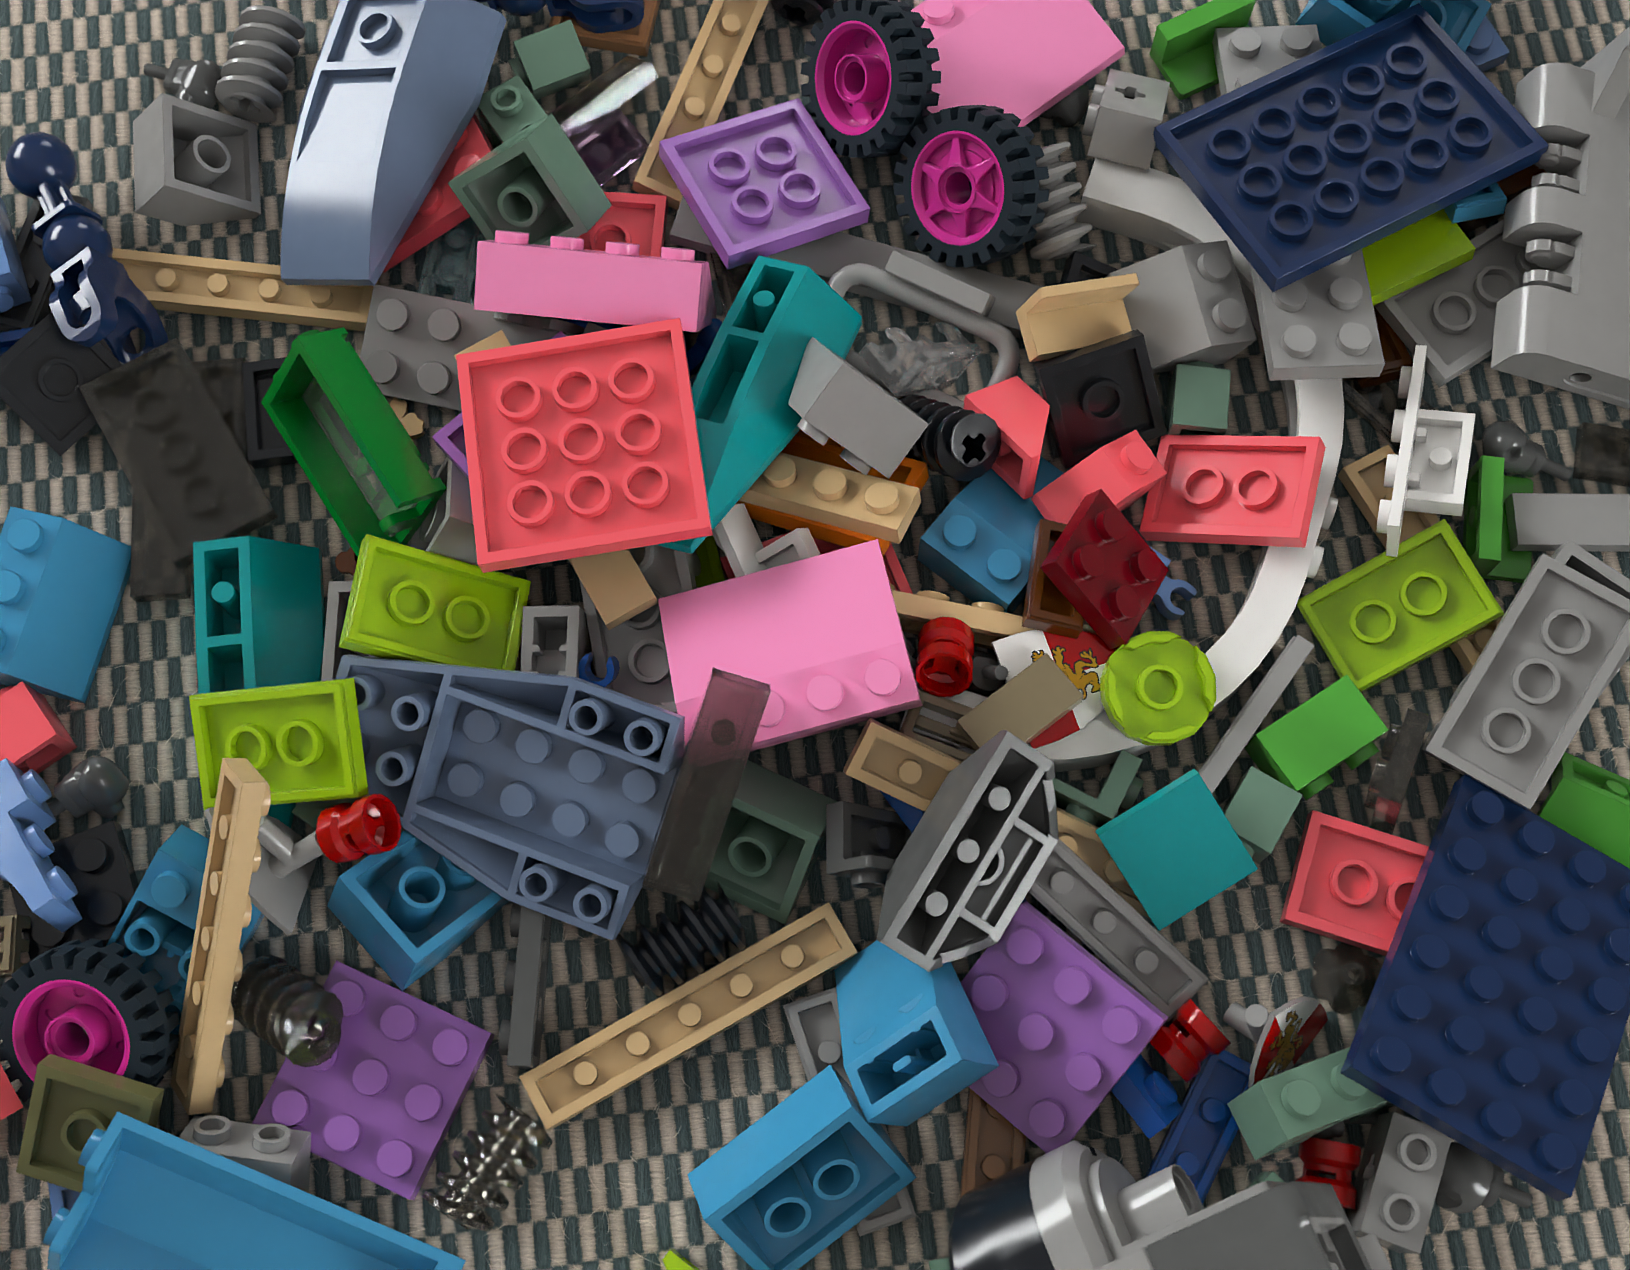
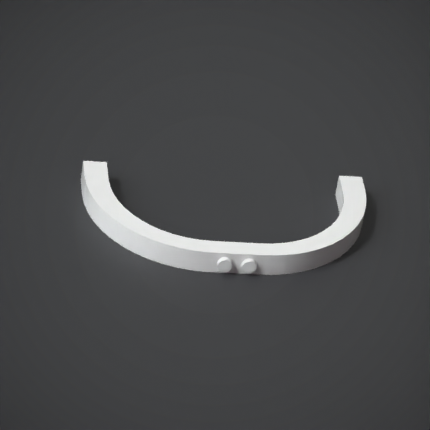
[900,158,1344,772]

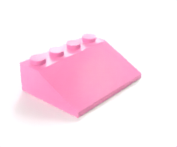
[911,0,1125,127]
[474,230,716,332]
[658,539,922,765]

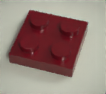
[1040,489,1169,649]

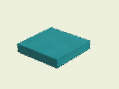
[1095,769,1258,931]

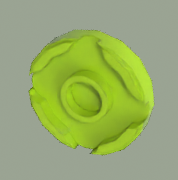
[1100,631,1217,746]

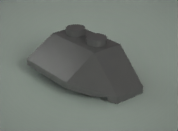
[876,730,1059,972]

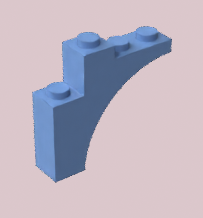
[0,758,82,933]

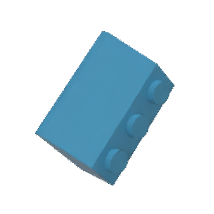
[0,506,138,704]
[687,1064,917,1270]

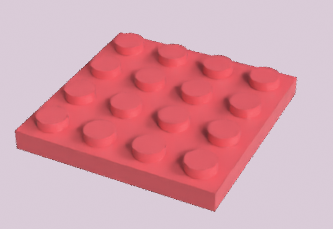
[456,318,713,573]

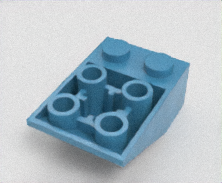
[106,824,264,1035]
[835,940,999,1127]

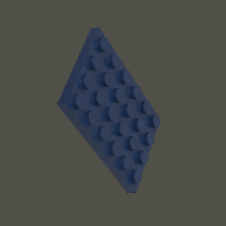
[1153,3,1549,292]
[1340,774,1630,1201]

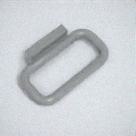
[827,250,1020,408]

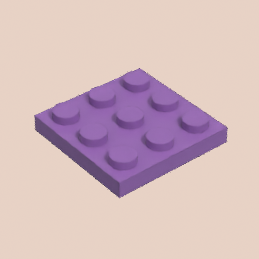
[659,98,870,270]
[961,901,1169,1153]
[252,960,495,1200]

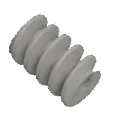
[214,5,306,123]
[1029,142,1097,261]

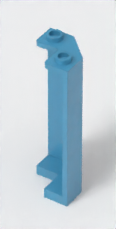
[43,1111,466,1270]

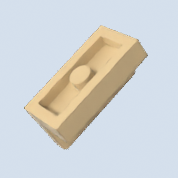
[1016,273,1139,362]

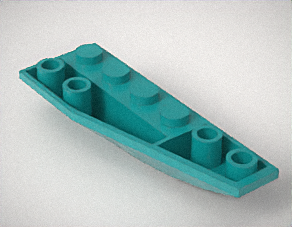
[657,255,862,554]
[193,536,325,828]

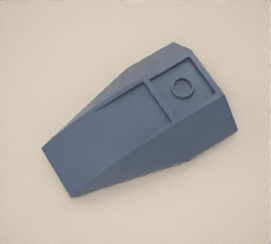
[281,0,507,286]
[335,654,685,941]

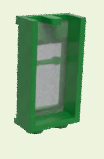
[261,327,447,558]

